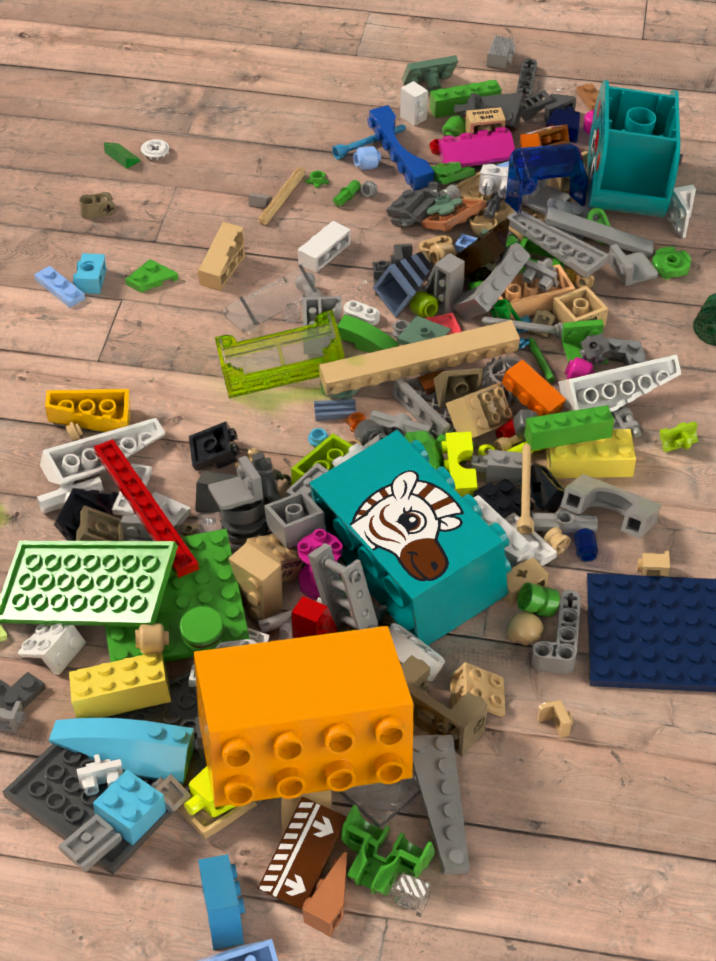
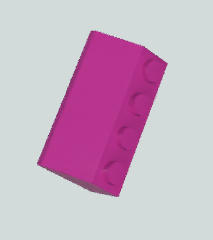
[438,127,517,168]

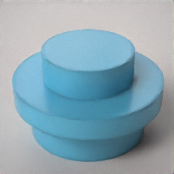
[308,428,329,447]

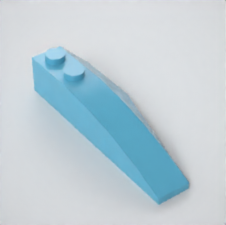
[49,718,195,785]

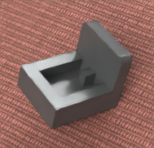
[454,93,482,117]
[390,244,413,264]

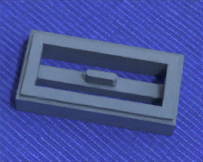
[314,399,356,421]

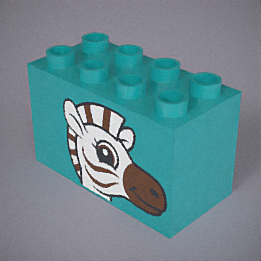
[309,430,512,646]

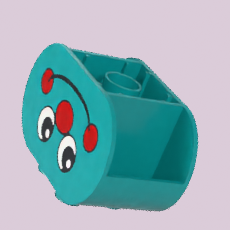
[587,80,680,218]

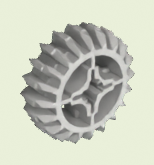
[481,355,534,402]

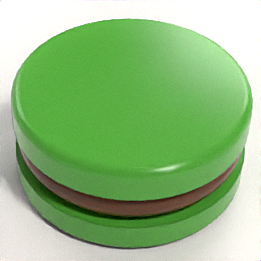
[180,606,225,652]

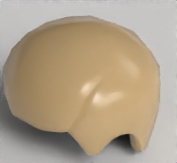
[469,215,499,237]
[507,612,544,646]

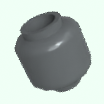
[513,409,539,440]
[354,419,385,446]

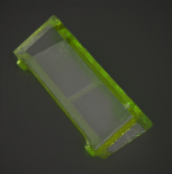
[215,310,345,399]

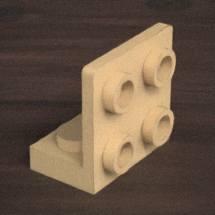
[450,662,506,717]

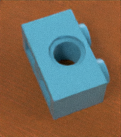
[73,253,107,294]

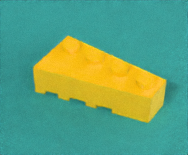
[45,389,131,432]

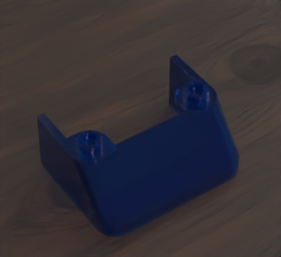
[505,143,588,213]

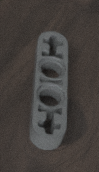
[516,59,537,98]

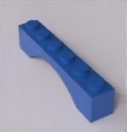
[367,105,434,191]

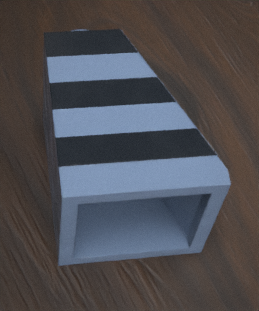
[373,252,433,318]

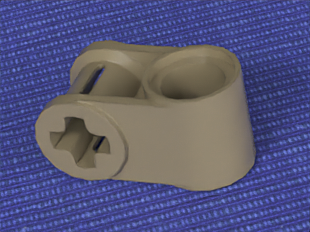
[79,192,116,219]

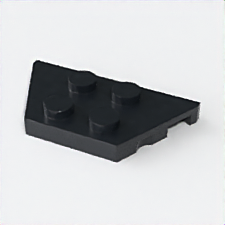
[54,488,118,541]

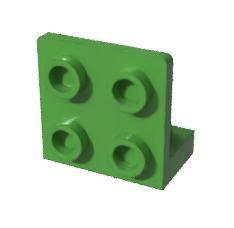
[561,319,608,364]

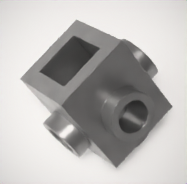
[579,333,613,365]

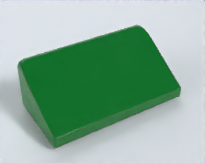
[104,142,141,169]

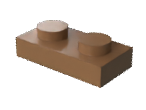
[576,83,599,111]

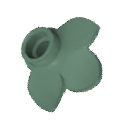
[427,195,462,216]

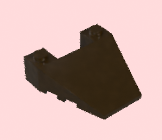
[455,218,510,278]

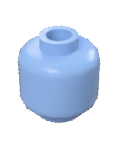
[353,146,381,171]

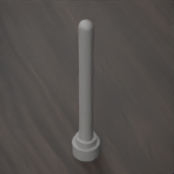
[482,317,563,339]

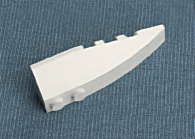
[558,354,681,412]
[40,418,165,485]

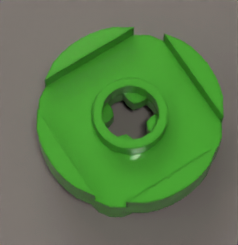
[652,247,691,279]

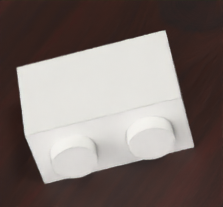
[400,81,428,126]

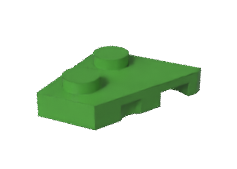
[125,259,178,292]

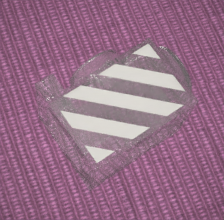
[390,873,431,917]

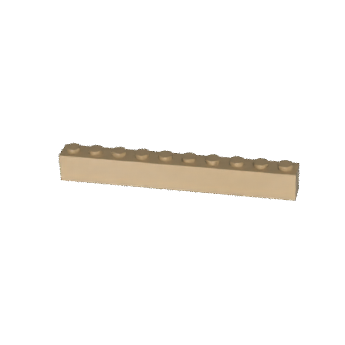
[319,320,520,395]

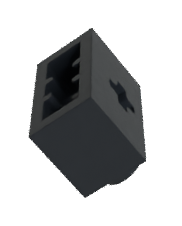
[518,462,565,513]

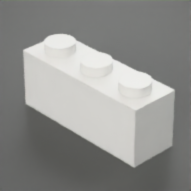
[298,221,351,273]

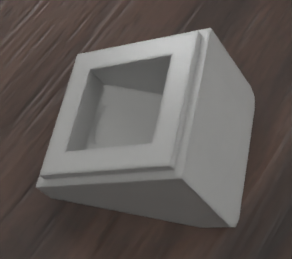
[248,192,271,208]

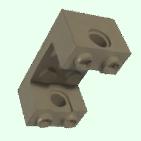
[401,655,487,756]

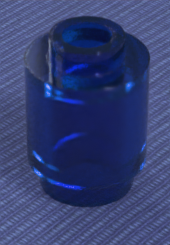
[574,528,598,562]

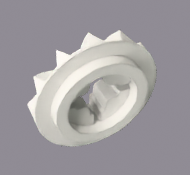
[141,139,169,160]

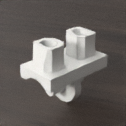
[77,754,123,796]

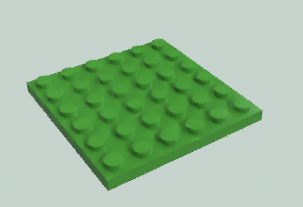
[105,529,249,662]

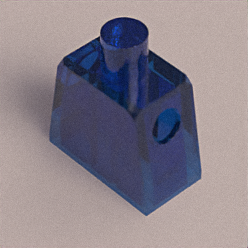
[545,107,580,143]

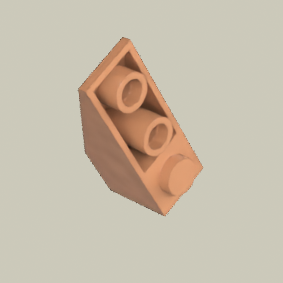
[302,852,347,937]

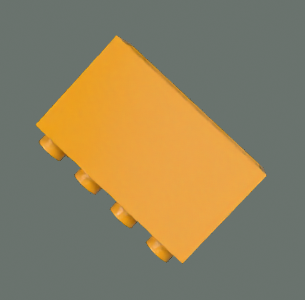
[194,626,414,807]

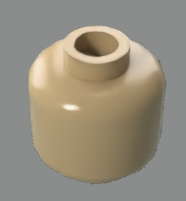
[429,242,457,265]
[135,623,169,654]

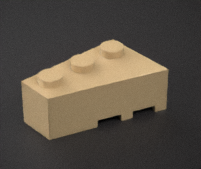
[197,222,245,291]

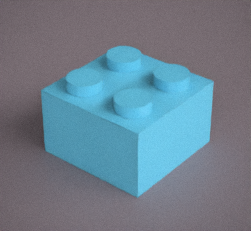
[93,770,166,845]

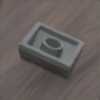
[195,471,238,515]

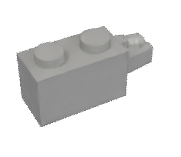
[471,449,522,486]

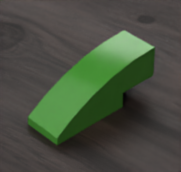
[337,314,399,353]

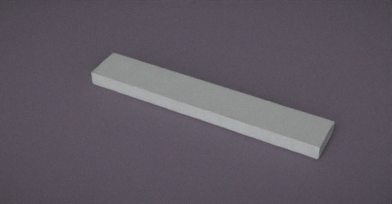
[545,206,654,258]

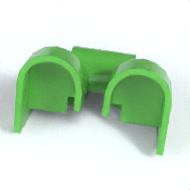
[341,805,435,896]

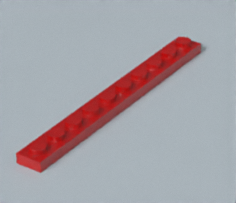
[94,439,199,578]

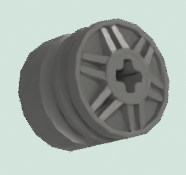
[219,496,268,544]

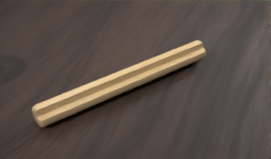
[258,167,305,226]

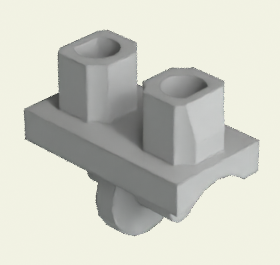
[522,258,559,292]

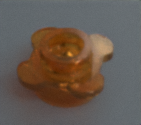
[345,412,366,432]

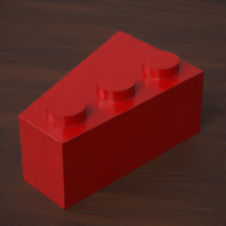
[291,596,338,639]

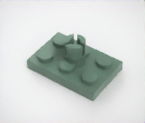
[402,55,458,92]

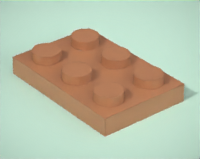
[421,198,487,232]

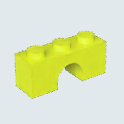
[441,432,478,497]

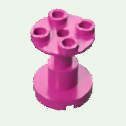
[297,529,343,600]

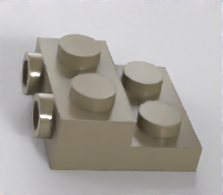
[76,505,124,541]

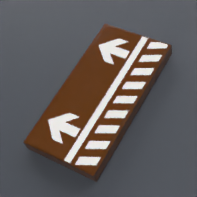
[257,796,347,911]

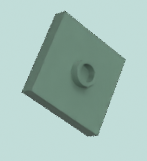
[397,316,451,345]

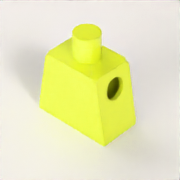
[184,766,236,817]

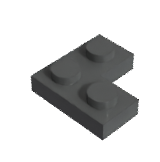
[606,338,646,366]
[0,672,46,711]

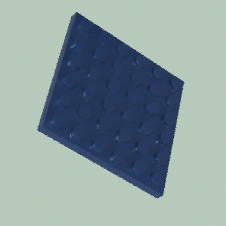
[586,573,716,692]

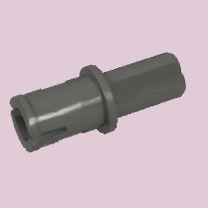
[484,191,503,219]

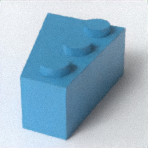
[198,854,245,950]

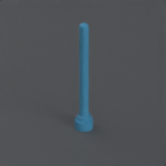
[332,124,406,160]

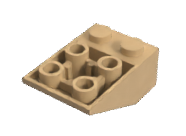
[445,382,513,438]

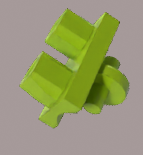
[659,421,698,452]

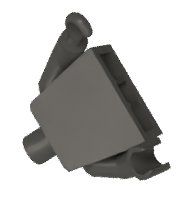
[251,453,292,505]

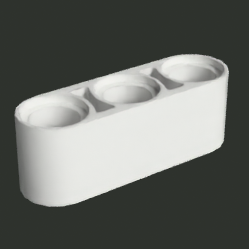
[389,623,445,682]

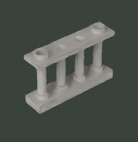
[308,543,379,630]

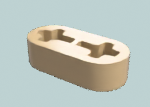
[419,235,452,257]

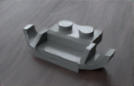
[386,182,440,227]

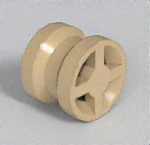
[543,527,571,555]

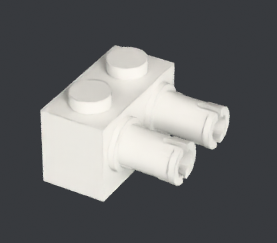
[478,164,519,198]

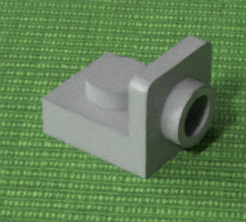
[0,701,26,733]
[152,774,191,814]

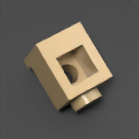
[636,551,670,577]

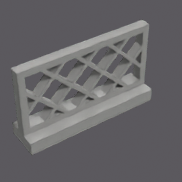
[392,377,456,439]

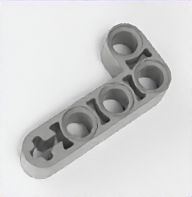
[531,590,581,674]

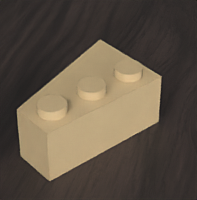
[228,543,283,620]

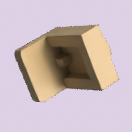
[537,700,573,738]

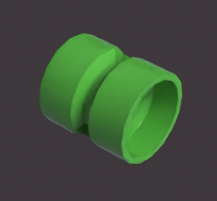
[517,582,560,618]

